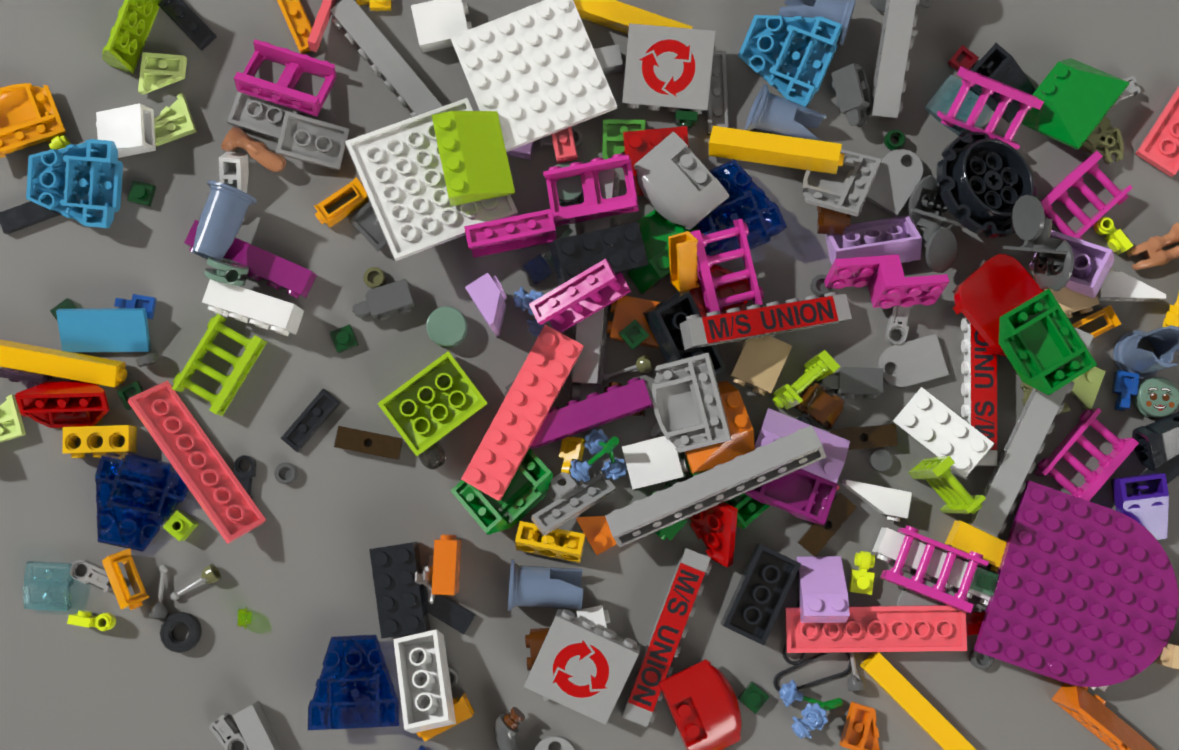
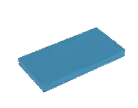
[56,308,151,352]

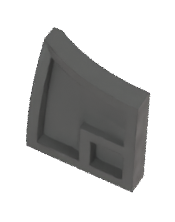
[349,201,388,252]

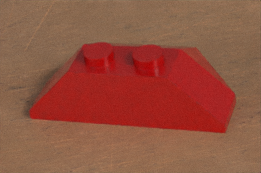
[15,381,109,428]

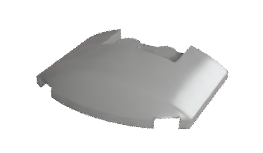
[634,132,730,230]
[803,149,882,216]
[652,353,731,453]

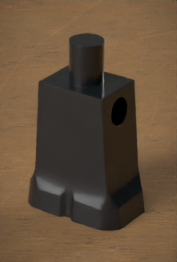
[1132,411,1179,471]

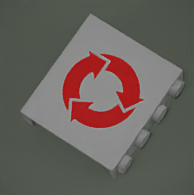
[622,23,716,114]
[524,609,640,725]

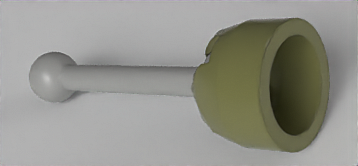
[603,354,653,382]
[171,564,221,601]

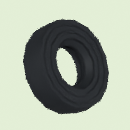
[160,612,202,653]

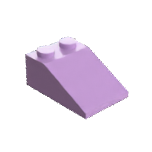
[1029,230,1114,299]
[796,556,850,623]

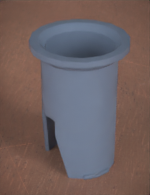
[778,0,856,46]
[745,84,827,141]
[193,180,257,261]
[1113,325,1179,379]
[508,559,583,611]

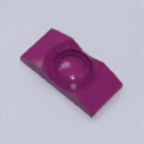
[744,469,838,525]

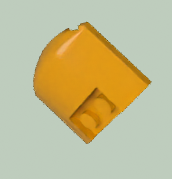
[0,83,66,158]

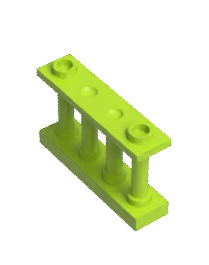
[171,313,267,416]
[771,350,841,410]
[908,456,986,514]

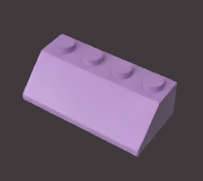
[825,215,922,264]
[465,273,507,338]
[754,408,850,483]

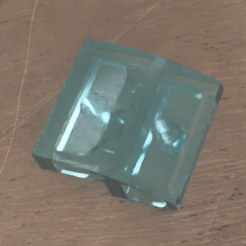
[925,74,979,136]
[23,561,74,611]

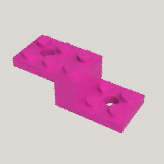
[824,254,949,309]

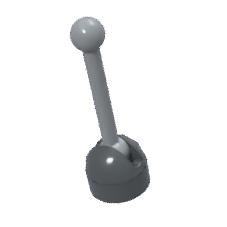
[149,564,168,618]
[848,652,867,691]

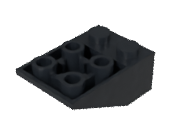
[961,43,1036,123]

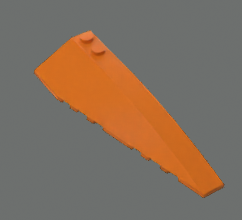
[1051,682,1157,750]

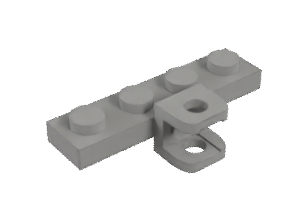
[531,472,616,536]

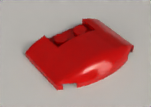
[658,659,742,750]

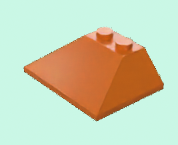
[685,381,755,474]

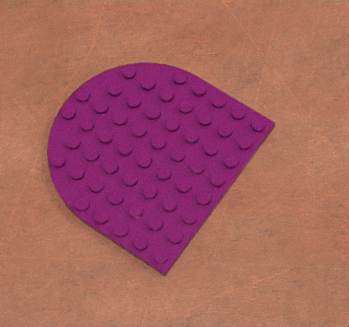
[973,481,1179,687]

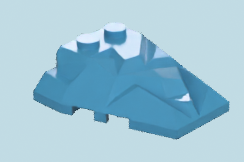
[738,15,842,107]
[26,139,123,228]

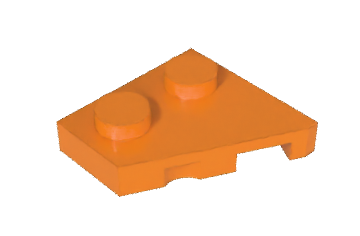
[576,516,617,556]
[839,701,880,750]

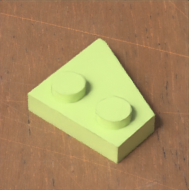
[138,52,187,95]
[154,93,197,146]
[1070,367,1106,410]
[0,394,26,443]

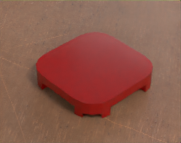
[953,254,1043,357]

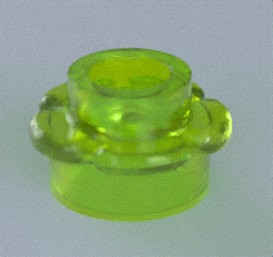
[237,607,252,629]

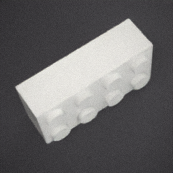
[202,279,304,336]
[893,387,994,478]
[393,629,456,733]

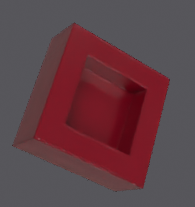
[947,45,979,71]

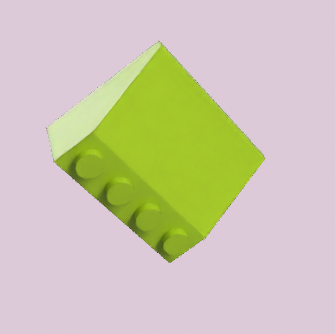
[102,0,162,74]
[431,111,515,206]
[377,351,488,456]

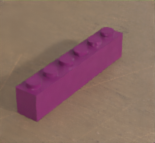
[184,220,317,299]
[529,377,653,449]

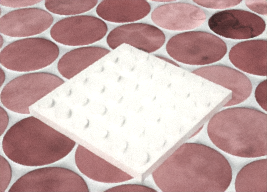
[450,0,617,152]
[345,98,518,261]

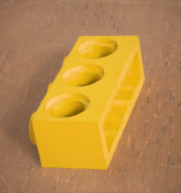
[62,425,137,458]
[515,521,585,563]

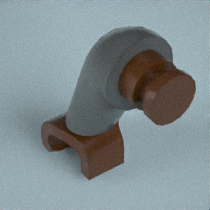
[494,707,525,750]

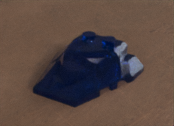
[697,160,787,256]
[95,452,188,552]
[308,635,399,730]

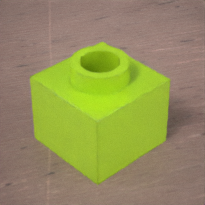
[163,510,199,541]

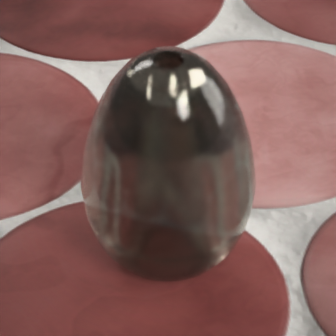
[418,441,446,470]

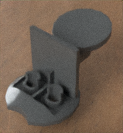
[908,175,965,273]
[1003,195,1074,291]

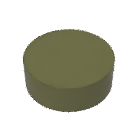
[363,267,386,289]

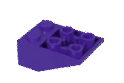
[1111,473,1169,540]

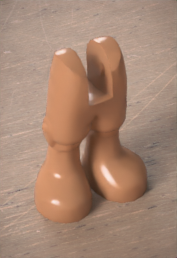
[221,127,286,172]
[1126,222,1179,270]

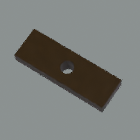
[829,424,898,450]
[334,426,403,460]
[797,493,857,557]

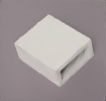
[411,0,472,53]
[96,103,156,158]
[622,436,688,489]

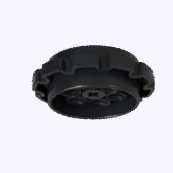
[936,132,1037,239]

